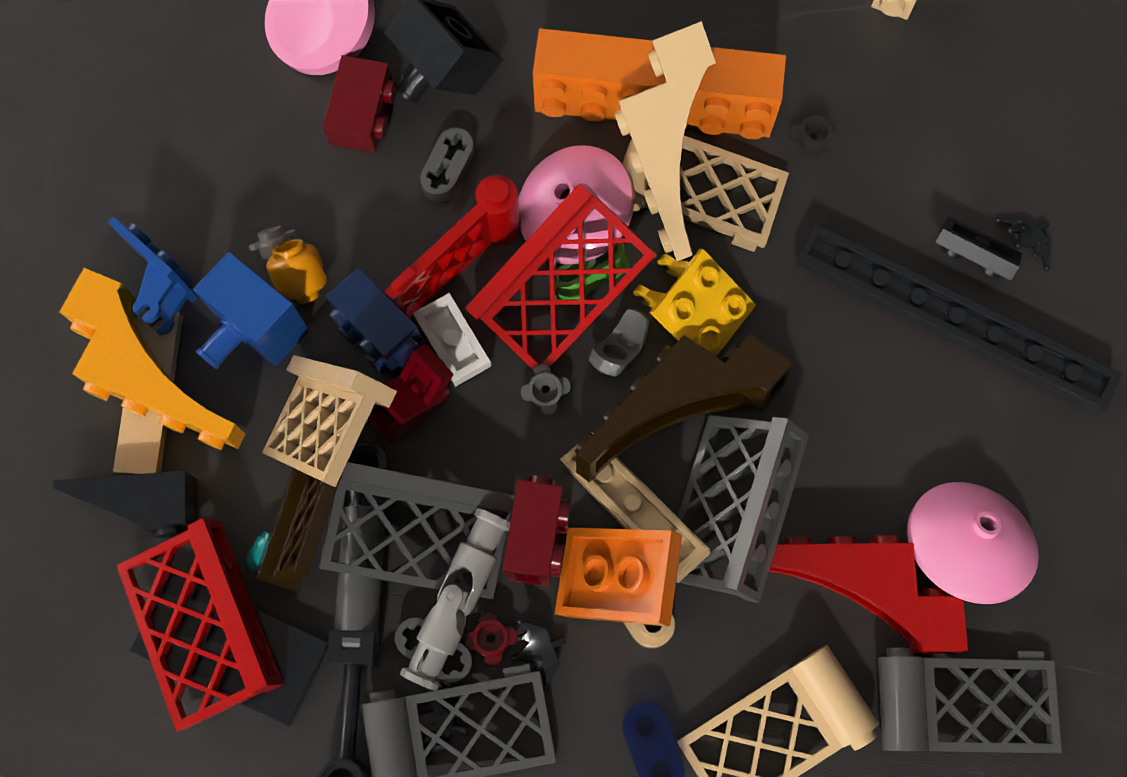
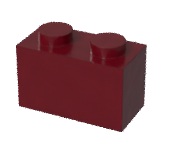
[322,55,397,153]

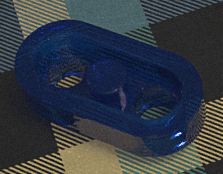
[622,703,685,777]

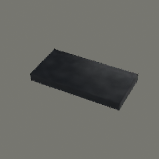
[129,573,328,727]

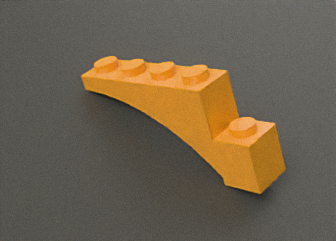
[59,268,246,450]

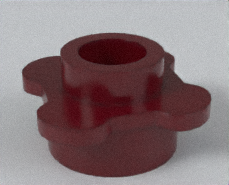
[465,612,518,666]

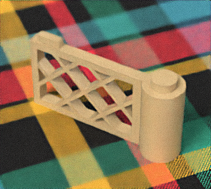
[622,135,789,252]
[676,644,879,777]

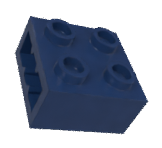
[326,268,424,378]

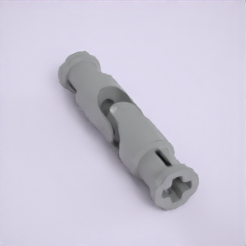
[400,508,510,691]

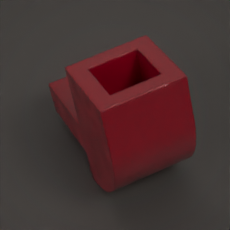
[367,344,454,445]

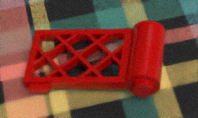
[384,174,521,320]

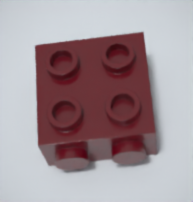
[503,475,570,587]

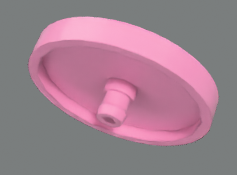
[265,0,375,75]

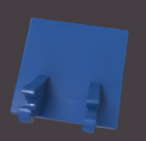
[107,216,198,335]

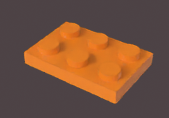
[554,528,682,626]

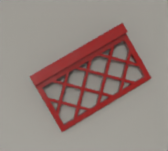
[465,183,657,370]
[116,518,284,732]

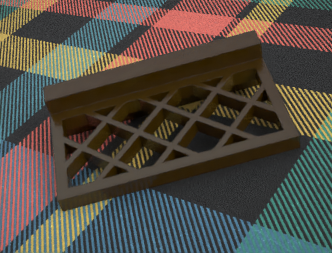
[254,427,342,592]

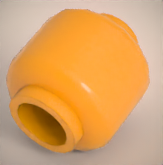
[266,239,328,304]

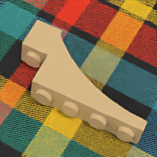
[614,21,716,261]

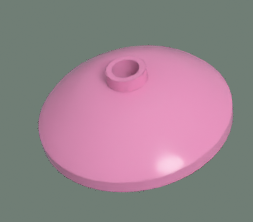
[519,145,635,264]
[907,482,1039,604]

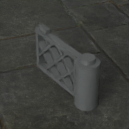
[877,648,1062,753]
[361,664,556,777]

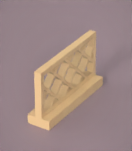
[262,355,397,487]

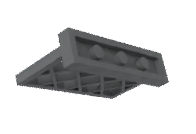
[677,415,809,603]
[318,462,515,599]

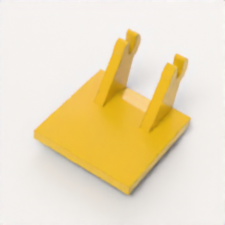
[633,249,756,357]

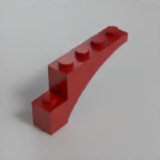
[769,535,968,654]

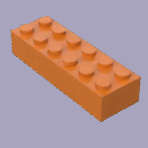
[533,28,786,139]

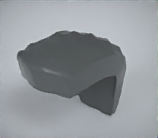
[589,308,649,377]

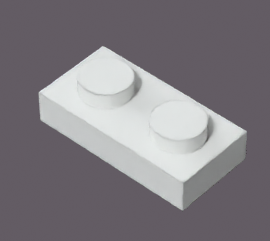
[413,293,491,387]

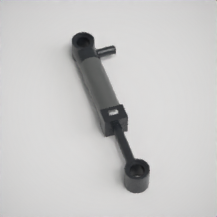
[318,441,393,777]

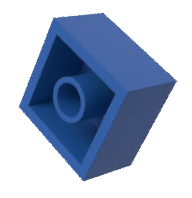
[193,252,309,370]

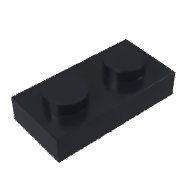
[935,216,1022,281]

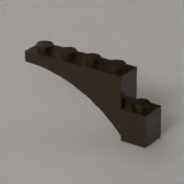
[575,334,793,483]

